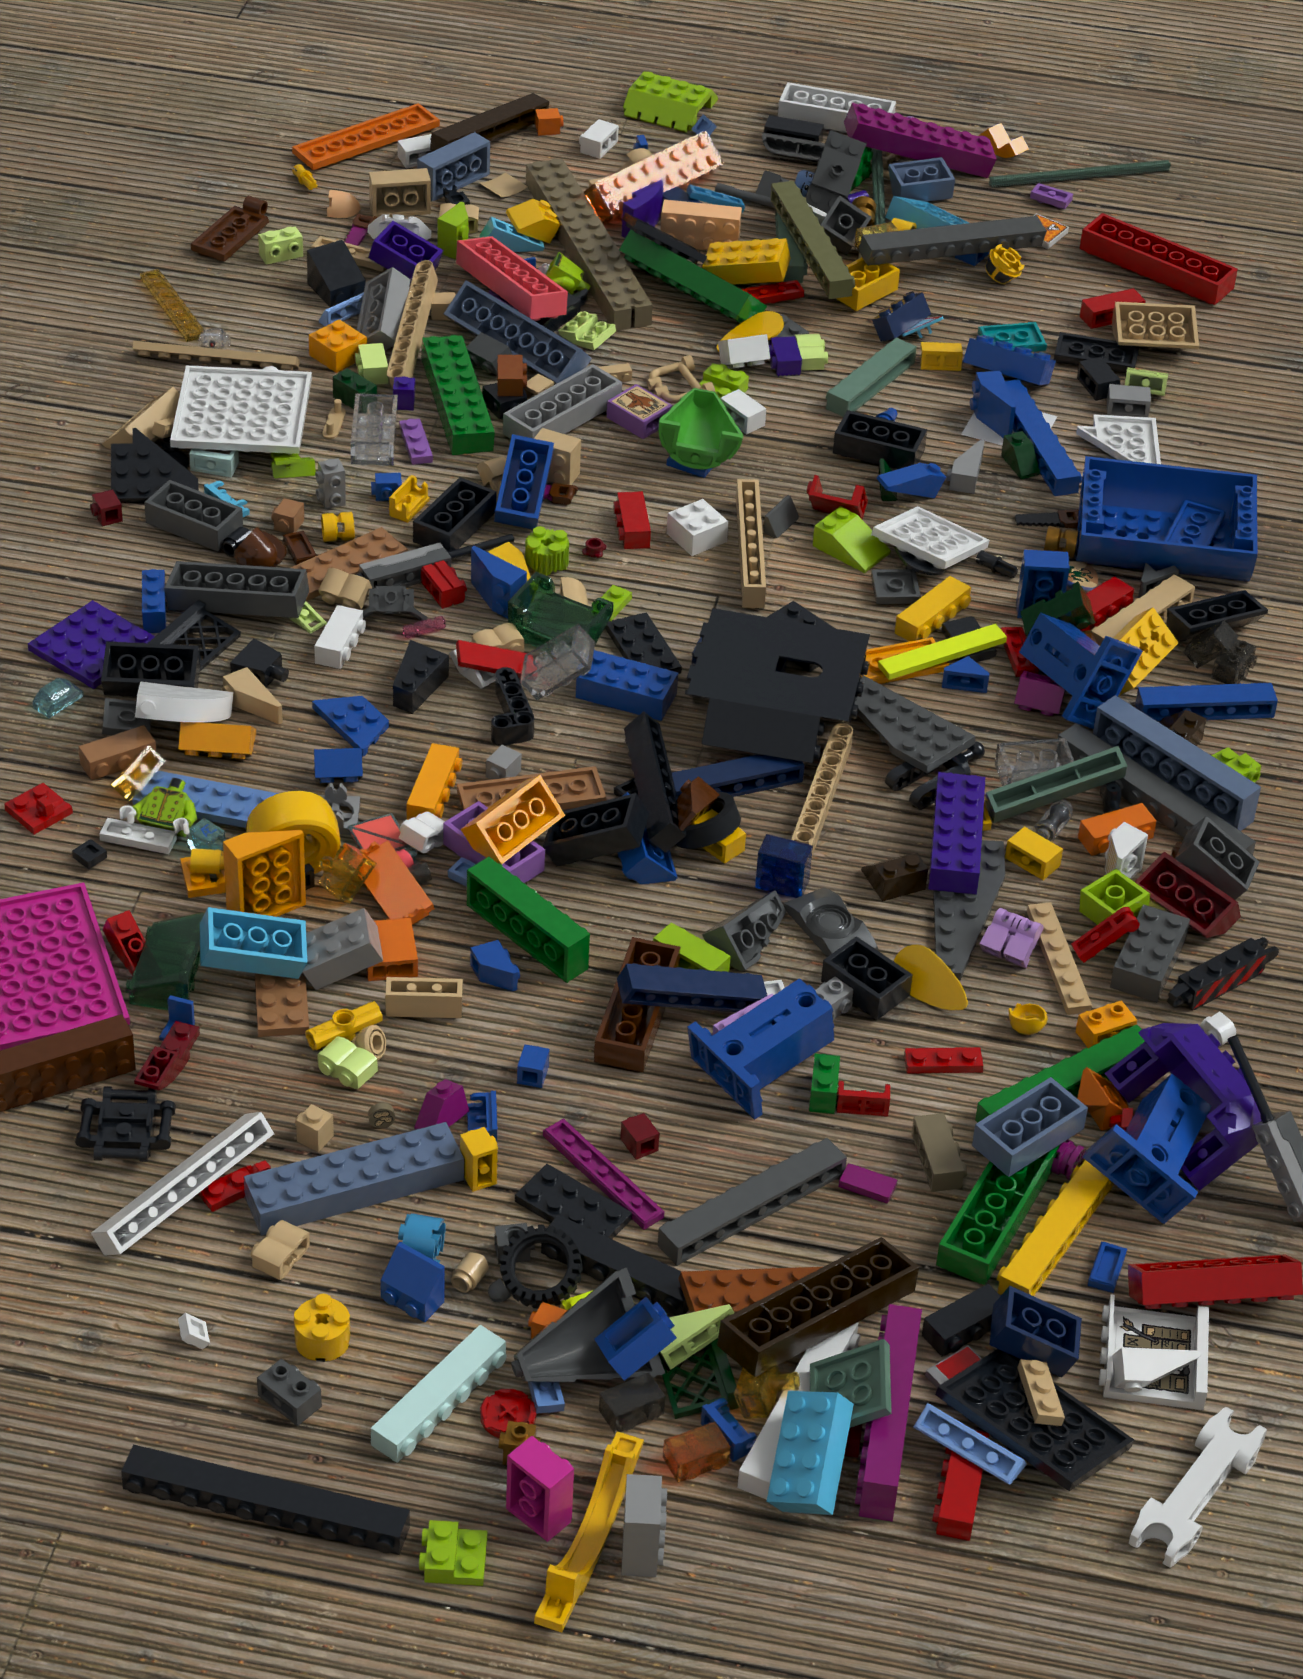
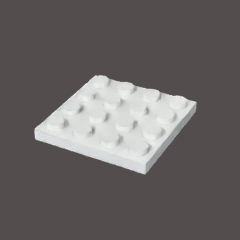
[871,506,990,569]

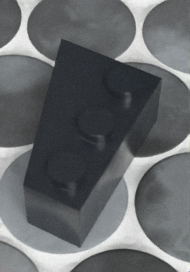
[393,640,449,714]

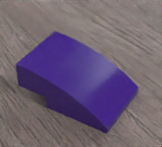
[621,180,664,238]

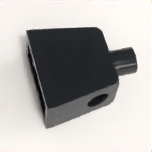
[482,383,527,420]
[230,639,289,688]

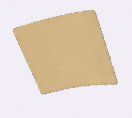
[479,173,528,197]

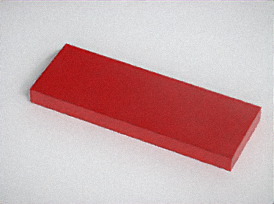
[456,640,536,680]

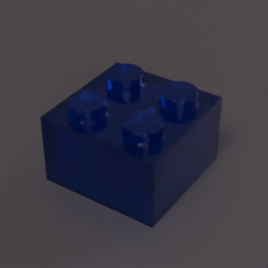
[755,834,813,898]

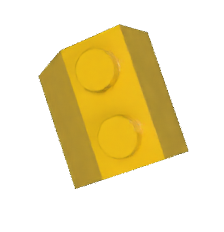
[505,199,561,244]

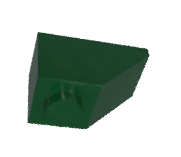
[1001,431,1040,479]

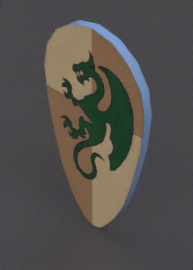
[1067,561,1098,591]

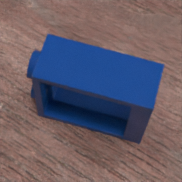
[594,1297,677,1381]

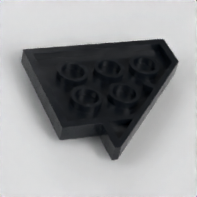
[111,428,199,503]

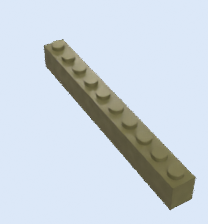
[771,181,855,299]

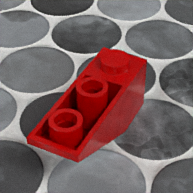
[102,910,163,985]

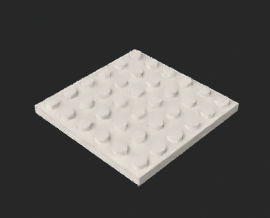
[170,365,312,454]

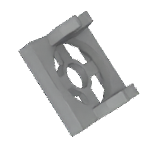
[319,783,360,835]

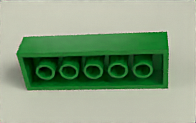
[467,857,590,983]

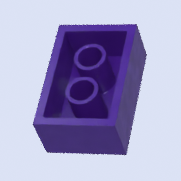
[368,221,443,283]

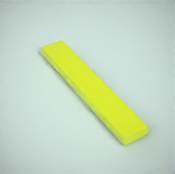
[878,624,1007,680]

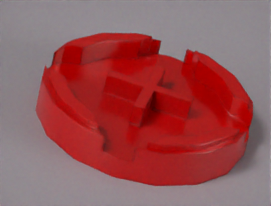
[480,1389,536,1438]

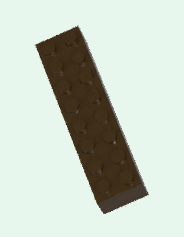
[717,1237,919,1377]

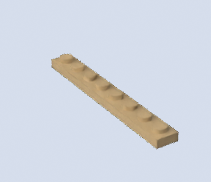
[132,341,300,371]

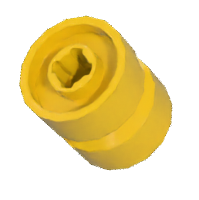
[321,511,355,542]

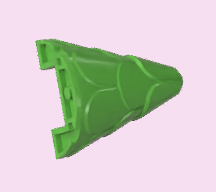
[658,388,743,469]

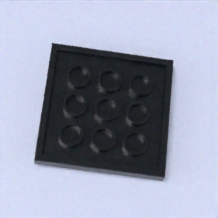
[622,212,707,264]

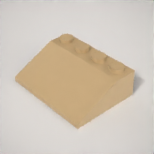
[1112,302,1199,349]

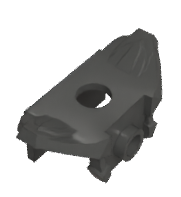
[363,586,428,622]

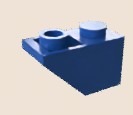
[470,940,520,991]

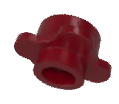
[582,538,607,558]

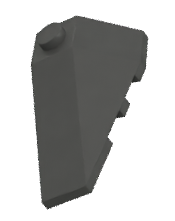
[702,890,786,971]

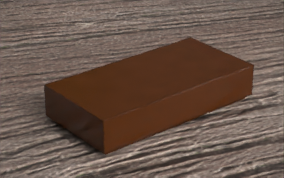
[283,531,317,565]

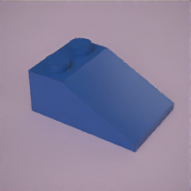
[970,371,1016,438]
[471,546,527,620]

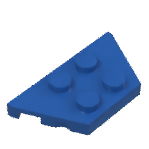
[312,696,389,756]

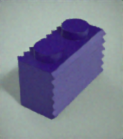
[769,336,802,377]

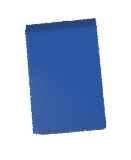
[942,656,990,693]

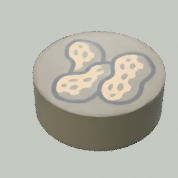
[368,1103,395,1128]

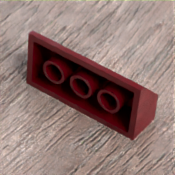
[1135,852,1241,938]

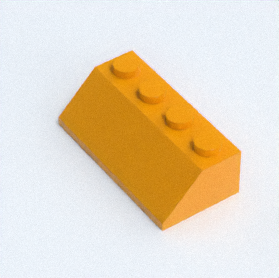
[461,775,565,865]

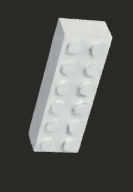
[778,82,896,133]

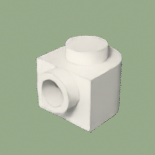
[1200,1011,1236,1047]

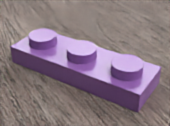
[399,419,433,465]

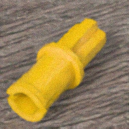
[292,164,318,190]

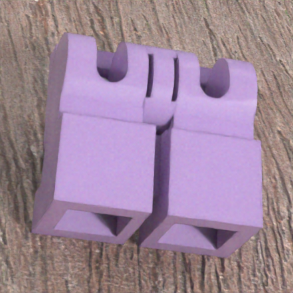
[980,908,1044,968]

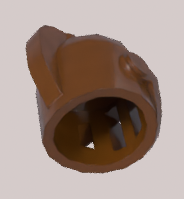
[234,527,287,567]

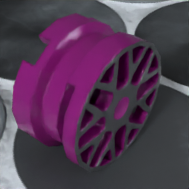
[1051,1139,1087,1180]

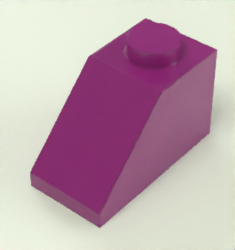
[414,1079,469,1130]

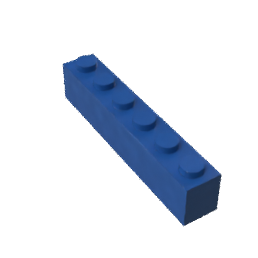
[1135,683,1278,722]

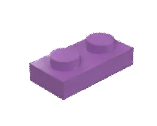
[1030,183,1073,209]

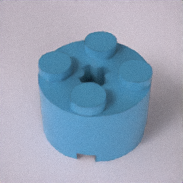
[398,1213,446,1263]

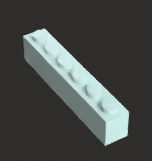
[371,1325,507,1463]

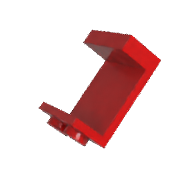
[807,475,868,520]

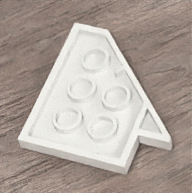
[1076,414,1161,464]

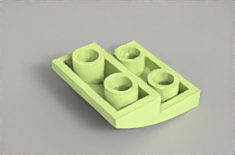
[558,311,616,350]

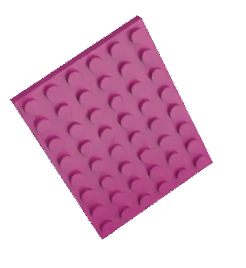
[0,882,130,1051]

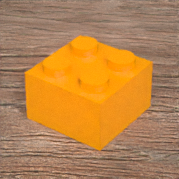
[309,319,367,373]

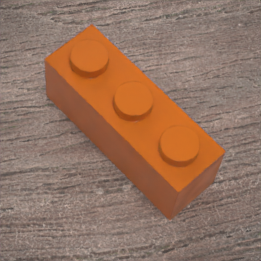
[1078,803,1157,856]

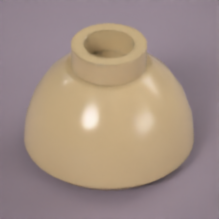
[352,1025,386,1060]

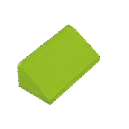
[271,457,316,478]

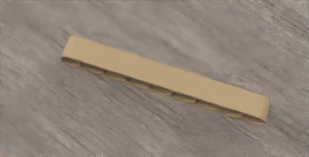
[387,260,438,390]
[786,723,853,875]

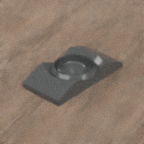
[783,887,878,957]

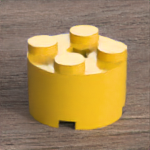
[294,1294,350,1361]

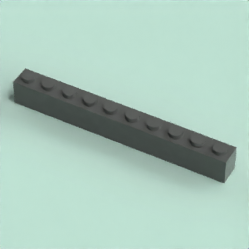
[858,216,1047,266]
[1055,723,1256,855]

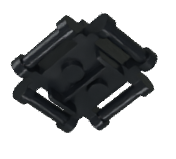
[75,1086,176,1162]

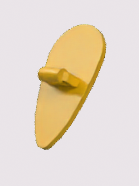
[716,311,784,352]
[894,945,968,1010]

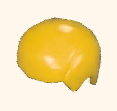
[1008,1003,1048,1035]

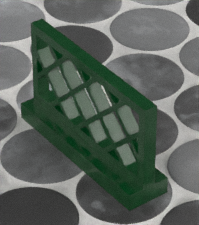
[658,1338,741,1419]

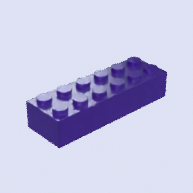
[928,772,986,895]

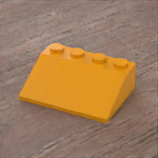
[223,830,306,917]

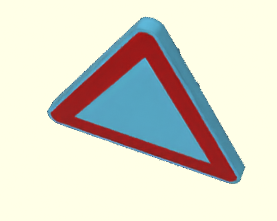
[902,316,944,338]

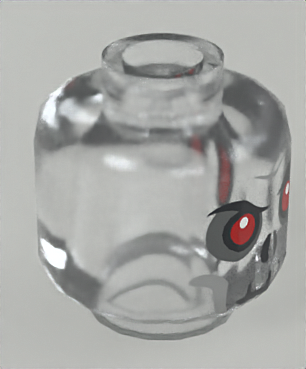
[199,328,231,350]

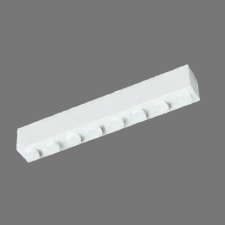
[91,1112,274,1256]
[737,1322,861,1500]

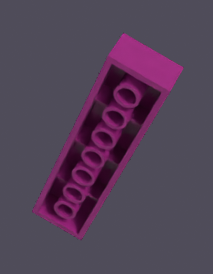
[844,103,997,178]
[855,1304,922,1522]

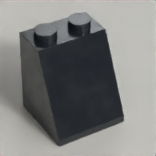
[307,240,366,307]

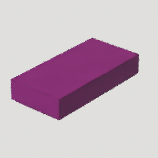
[838,1163,898,1204]

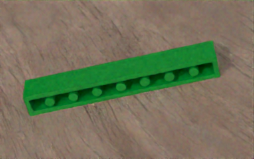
[975,1024,1145,1123]

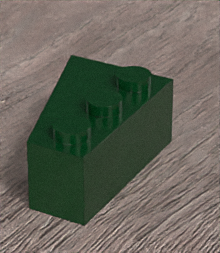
[1020,581,1095,636]

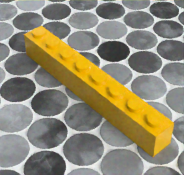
[997,1158,1115,1296]

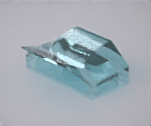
[32,678,83,718]

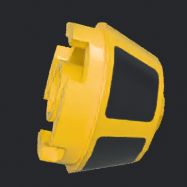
[985,244,1025,284]

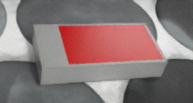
[925,1345,982,1388]

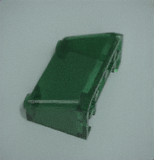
[508,572,613,664]
[125,912,205,1010]

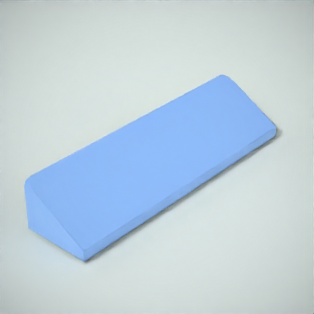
[319,292,364,326]
[913,1403,1027,1485]

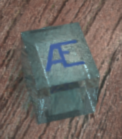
[187,818,226,851]

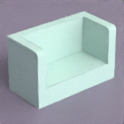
[189,448,239,478]

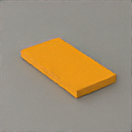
[864,637,949,684]

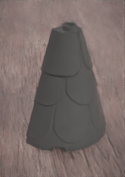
[511,1267,665,1382]

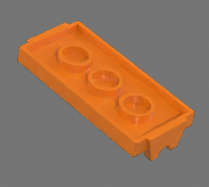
[350,840,435,925]

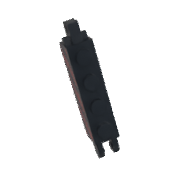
[1167,937,1279,1010]

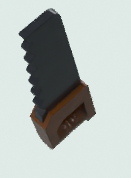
[1015,509,1079,528]

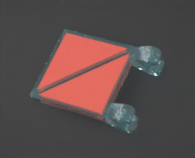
[348,813,417,863]

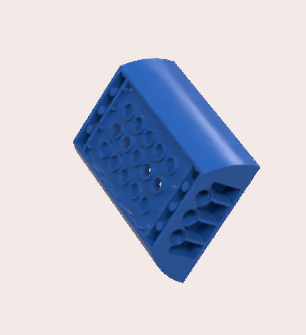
[1075,456,1258,582]

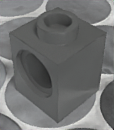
[494,1223,535,1264]

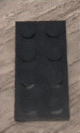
[1054,332,1139,373]
[605,612,682,674]
[515,1164,632,1239]

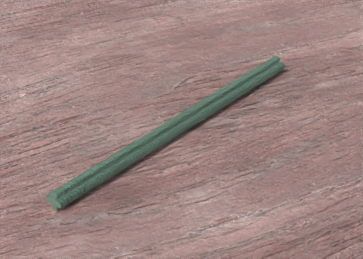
[871,148,886,233]
[989,160,1171,188]

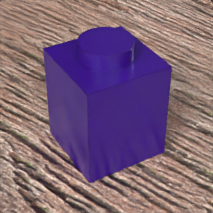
[393,376,415,411]

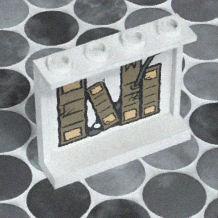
[1099,1295,1209,1410]

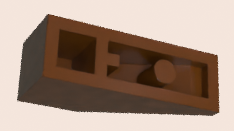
[677,776,720,831]

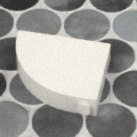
[135,682,234,722]

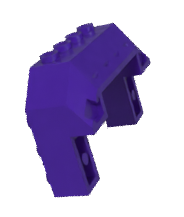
[1105,1023,1265,1191]

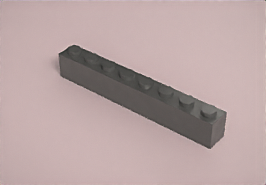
[658,1138,847,1266]

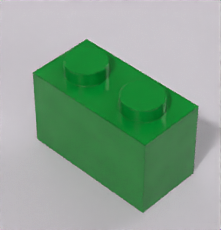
[809,1053,840,1114]

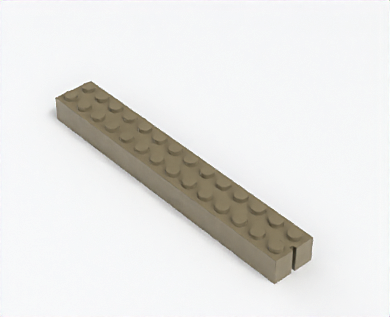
[526,158,653,331]

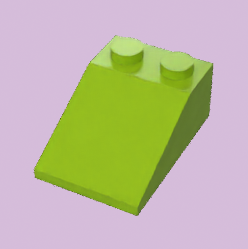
[813,506,891,573]

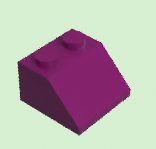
[1014,670,1066,716]

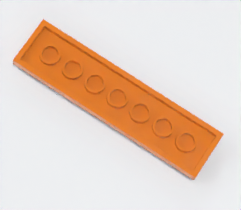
[292,103,440,170]

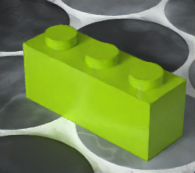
[653,922,731,972]

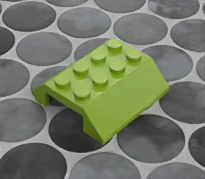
[623,72,718,133]

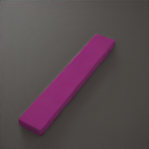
[543,1118,665,1230]

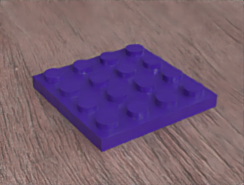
[28,600,155,689]

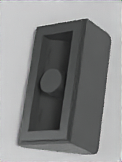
[763,495,799,538]

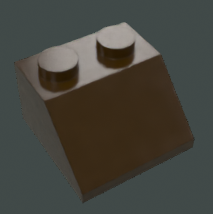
[1159,710,1207,746]
[861,853,928,902]

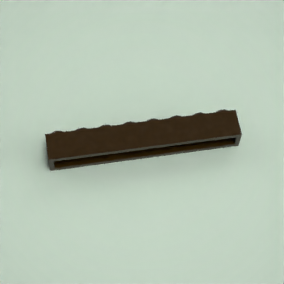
[430,93,549,151]

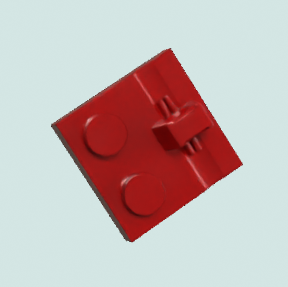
[4,783,73,835]

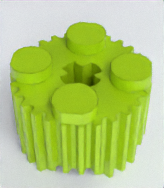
[525,526,569,577]

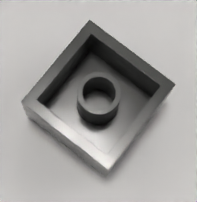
[820,196,872,256]

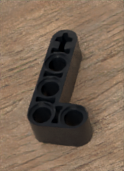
[491,667,535,746]

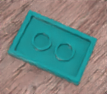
[978,322,1047,352]

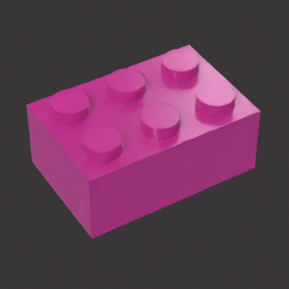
[506,1436,574,1542]

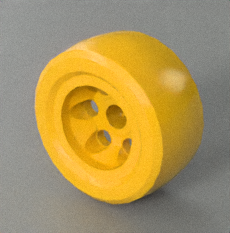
[246,791,341,874]

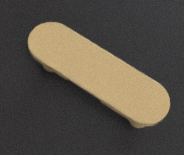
[322,399,346,439]

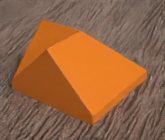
[1077,1067,1130,1131]

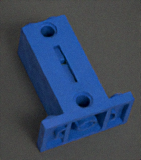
[1019,613,1143,729]
[687,978,834,1120]
[1083,1073,1212,1224]

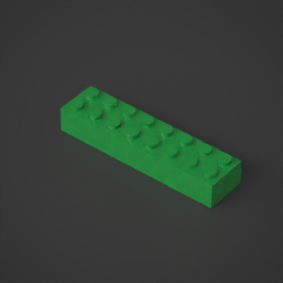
[619,230,767,324]
[421,335,495,455]
[936,1139,1069,1285]

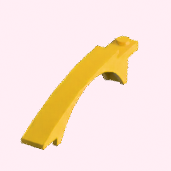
[534,1431,644,1633]

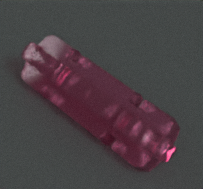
[403,616,446,638]

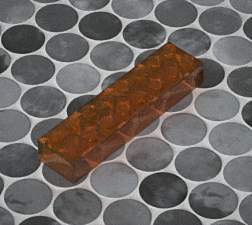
[584,130,724,225]

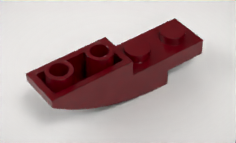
[134,1021,200,1090]

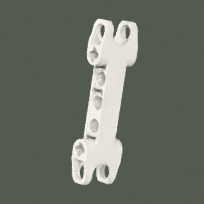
[1129,1407,1267,1567]

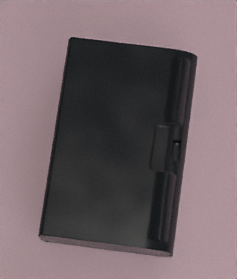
[941,616,997,662]

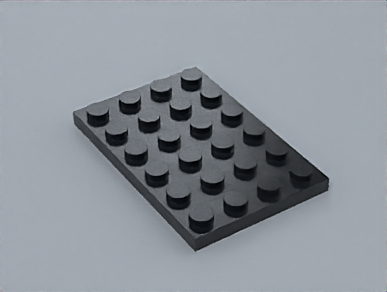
[935,1349,1134,1491]

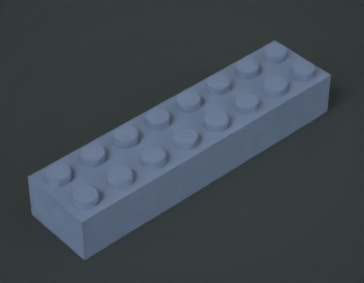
[443,280,592,384]
[1093,695,1261,831]
[244,1122,464,1236]

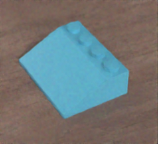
[885,196,969,229]

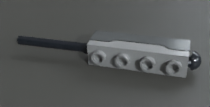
[355,534,514,589]
[1227,1035,1303,1222]

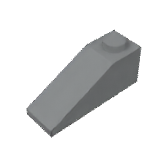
[946,440,985,494]

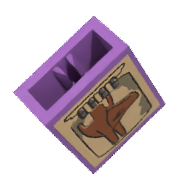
[607,384,673,439]

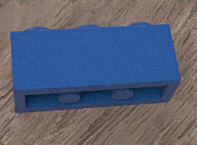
[142,569,166,633]

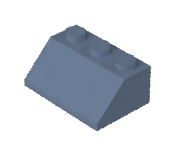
[888,157,955,202]

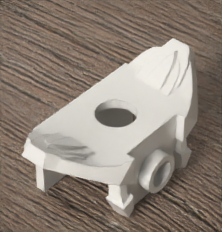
[368,214,431,240]

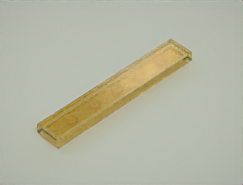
[140,269,206,342]

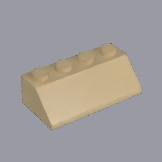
[102,386,180,449]

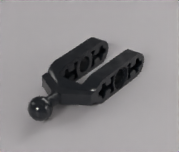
[885,742,985,810]

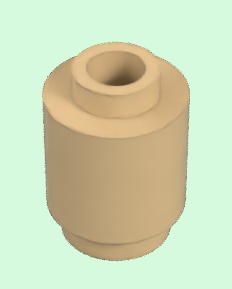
[451,1252,489,1293]

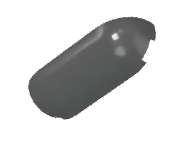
[762,133,825,162]

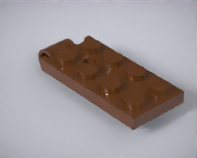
[191,195,269,262]

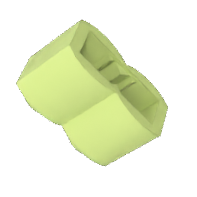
[795,334,828,370]
[317,1036,378,1089]

